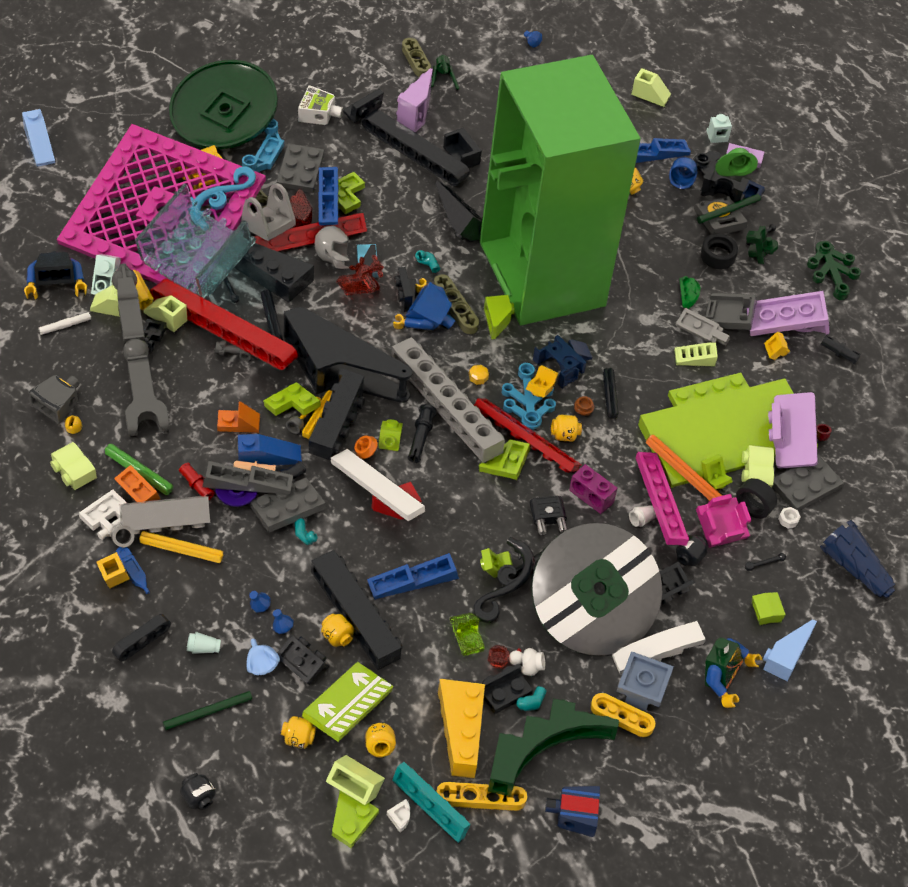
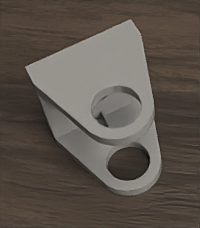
[241,183,296,241]

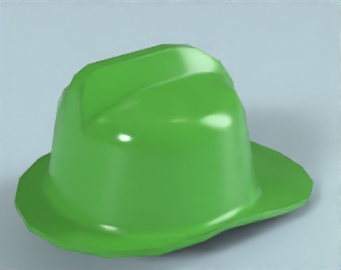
[715,148,758,176]

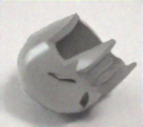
[314,226,350,269]

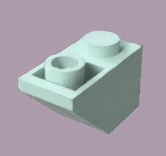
[91,254,121,294]

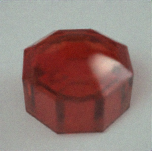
[487,645,510,668]

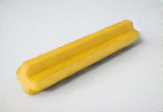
[302,390,332,439]

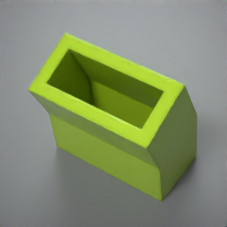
[752,592,786,625]

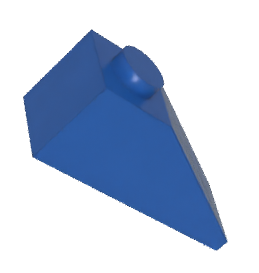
[238,434,302,465]

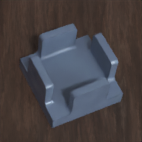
[616,651,674,712]

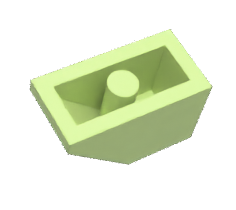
[90,285,120,317]

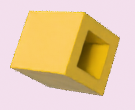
[97,552,130,588]

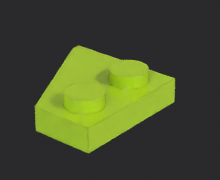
[479,440,530,480]
[332,790,379,848]

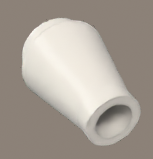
[629,505,657,527]

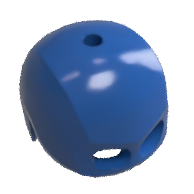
[669,157,697,189]

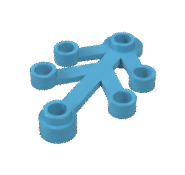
[502,363,556,429]

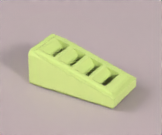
[674,343,718,366]

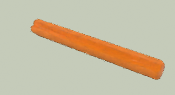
[646,434,722,501]

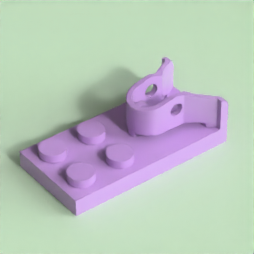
[746,291,830,336]

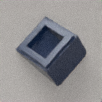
[743,179,765,203]
[568,340,593,361]

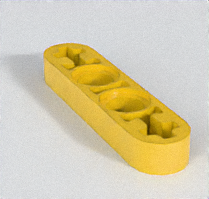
[436,782,527,811]

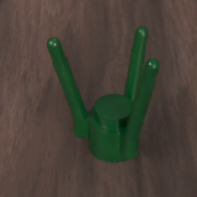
[431,55,460,90]

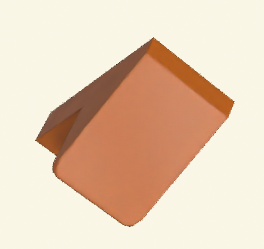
[217,401,260,433]

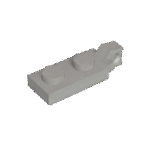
[676,308,730,346]

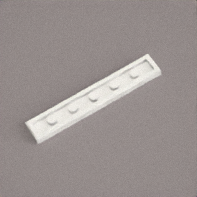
[331,449,425,521]

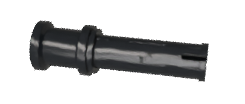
[408,404,437,463]

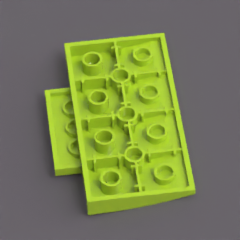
[638,373,818,488]

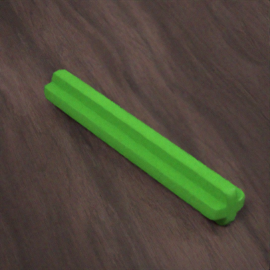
[105,444,173,495]

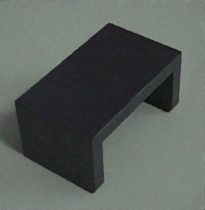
[443,128,482,168]

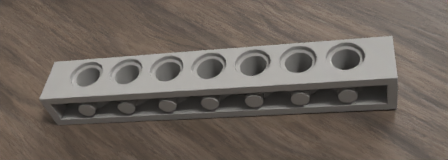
[391,337,505,463]

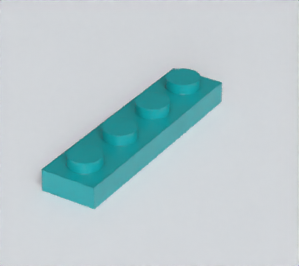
[392,762,470,843]

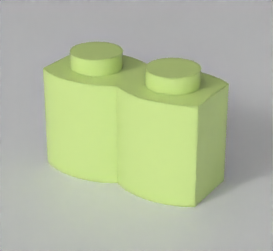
[50,442,97,490]
[741,445,774,488]

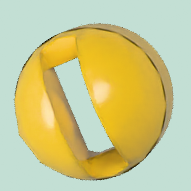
[65,415,82,434]

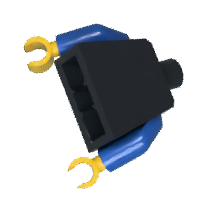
[24,251,87,299]

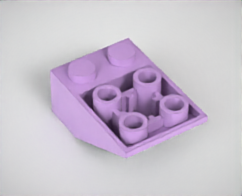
[396,68,433,132]

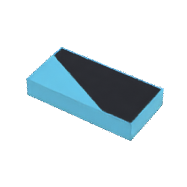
[357,244,378,278]

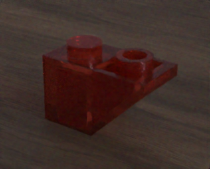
[290,189,312,228]

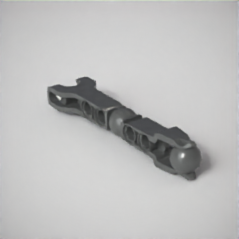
[112,264,169,436]

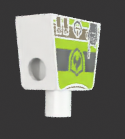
[298,86,343,125]

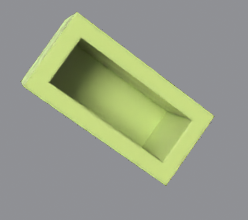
[326,755,385,805]

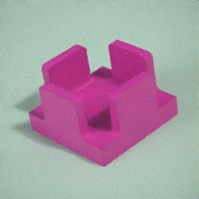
[696,494,751,548]

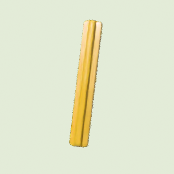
[139,531,223,563]

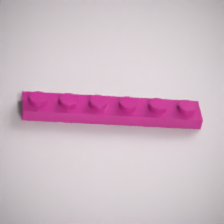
[636,452,689,546]

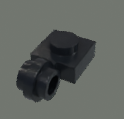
[143,318,167,352]

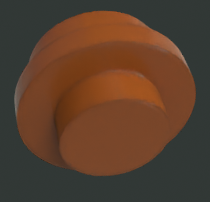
[574,396,594,416]

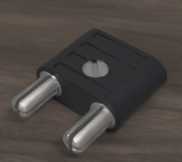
[529,496,567,535]

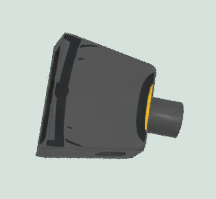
[28,375,80,424]

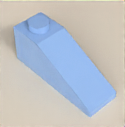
[22,109,55,167]
[763,620,817,681]

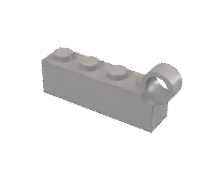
[111,496,210,547]

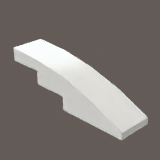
[612,621,705,673]

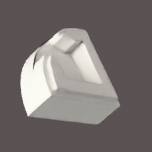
[387,799,410,832]

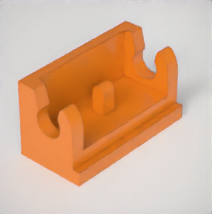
[114,465,161,502]

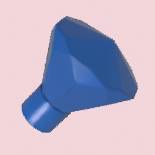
[524,31,542,48]
[249,591,271,613]
[273,609,293,634]

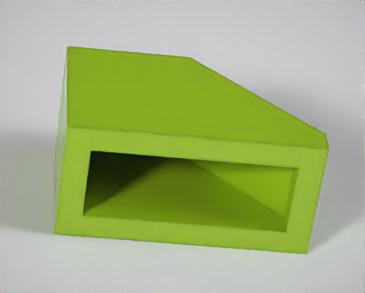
[484,295,514,339]

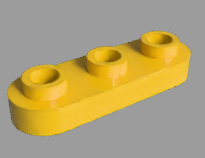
[591,693,655,737]

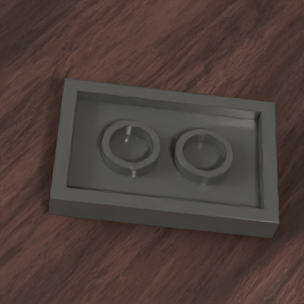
[277,143,324,193]
[772,454,844,511]
[250,478,326,533]

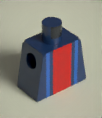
[545,786,600,837]

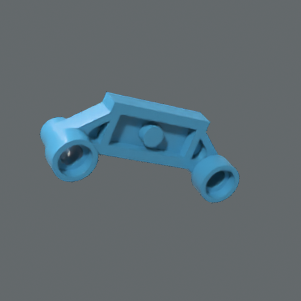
[242,119,284,172]

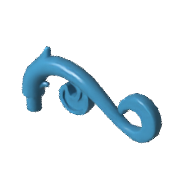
[190,166,256,232]

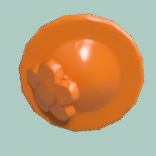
[354,435,378,459]

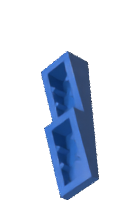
[636,138,691,163]
[318,167,339,225]
[367,553,459,600]

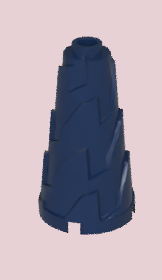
[820,520,896,598]

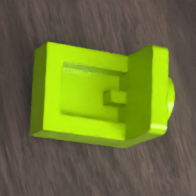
[378,419,403,451]
[701,454,733,489]
[480,548,513,578]

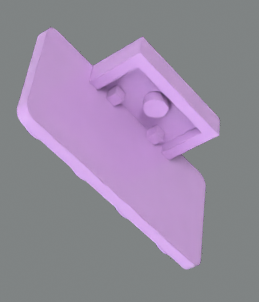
[768,392,818,468]

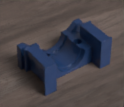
[533,335,587,389]

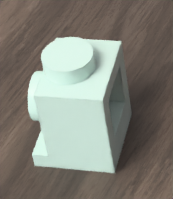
[706,114,732,143]

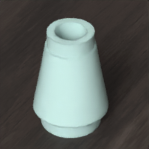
[187,632,221,654]

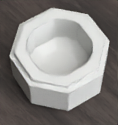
[778,507,801,529]

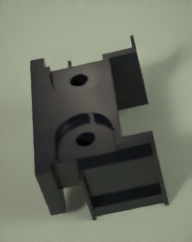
[700,166,749,203]

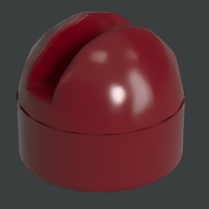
[816,424,832,441]

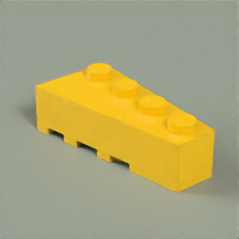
[438,679,485,778]

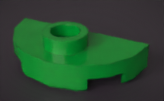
[679,276,701,309]

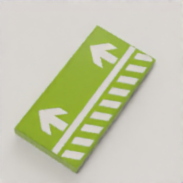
[302,662,393,742]

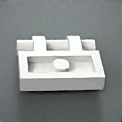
[79,490,127,540]

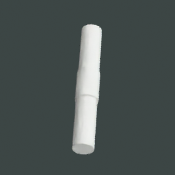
[39,312,91,335]

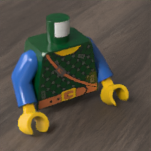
[705,638,762,708]

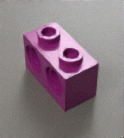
[569,464,618,514]

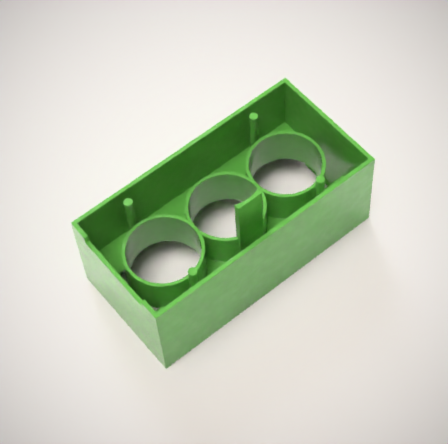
[480,55,641,326]

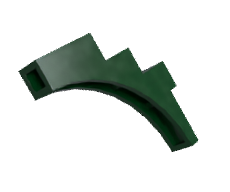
[488,698,619,796]

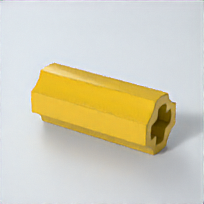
[133,270,153,310]

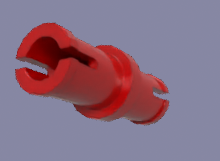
[179,463,215,500]

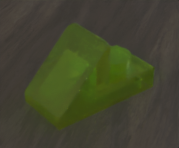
[450,613,485,656]

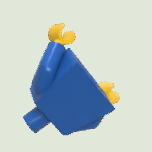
[393,278,455,330]

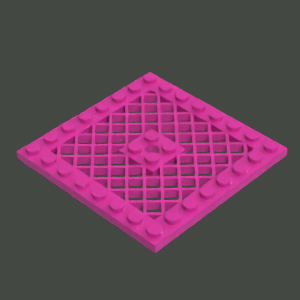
[57,124,266,294]

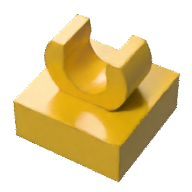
[764,332,790,360]

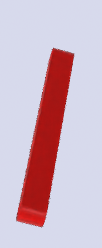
[150,278,298,370]

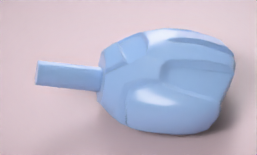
[247,639,280,675]

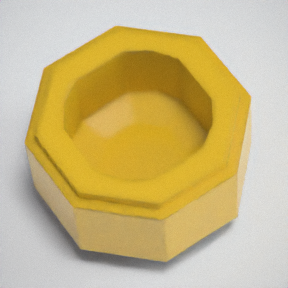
[469,365,489,385]

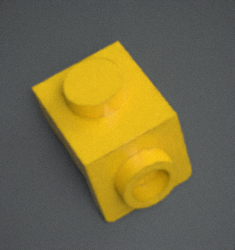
[526,365,558,398]

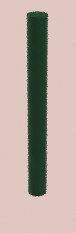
[697,194,761,224]
[163,691,252,730]

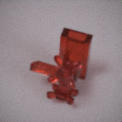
[336,255,384,295]

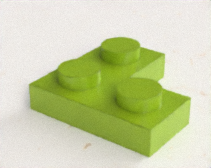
[338,172,365,214]
[263,382,321,416]

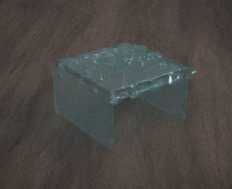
[135,183,256,298]

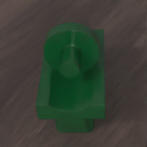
[746,226,778,264]

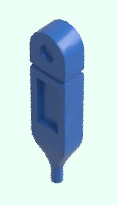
[116,547,150,594]

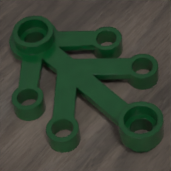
[807,241,861,300]

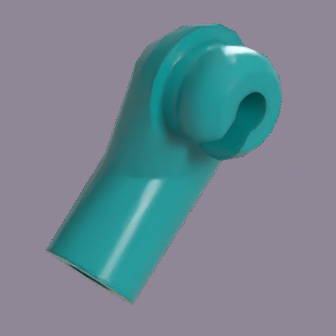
[415,250,441,273]
[295,518,318,545]
[517,686,547,711]

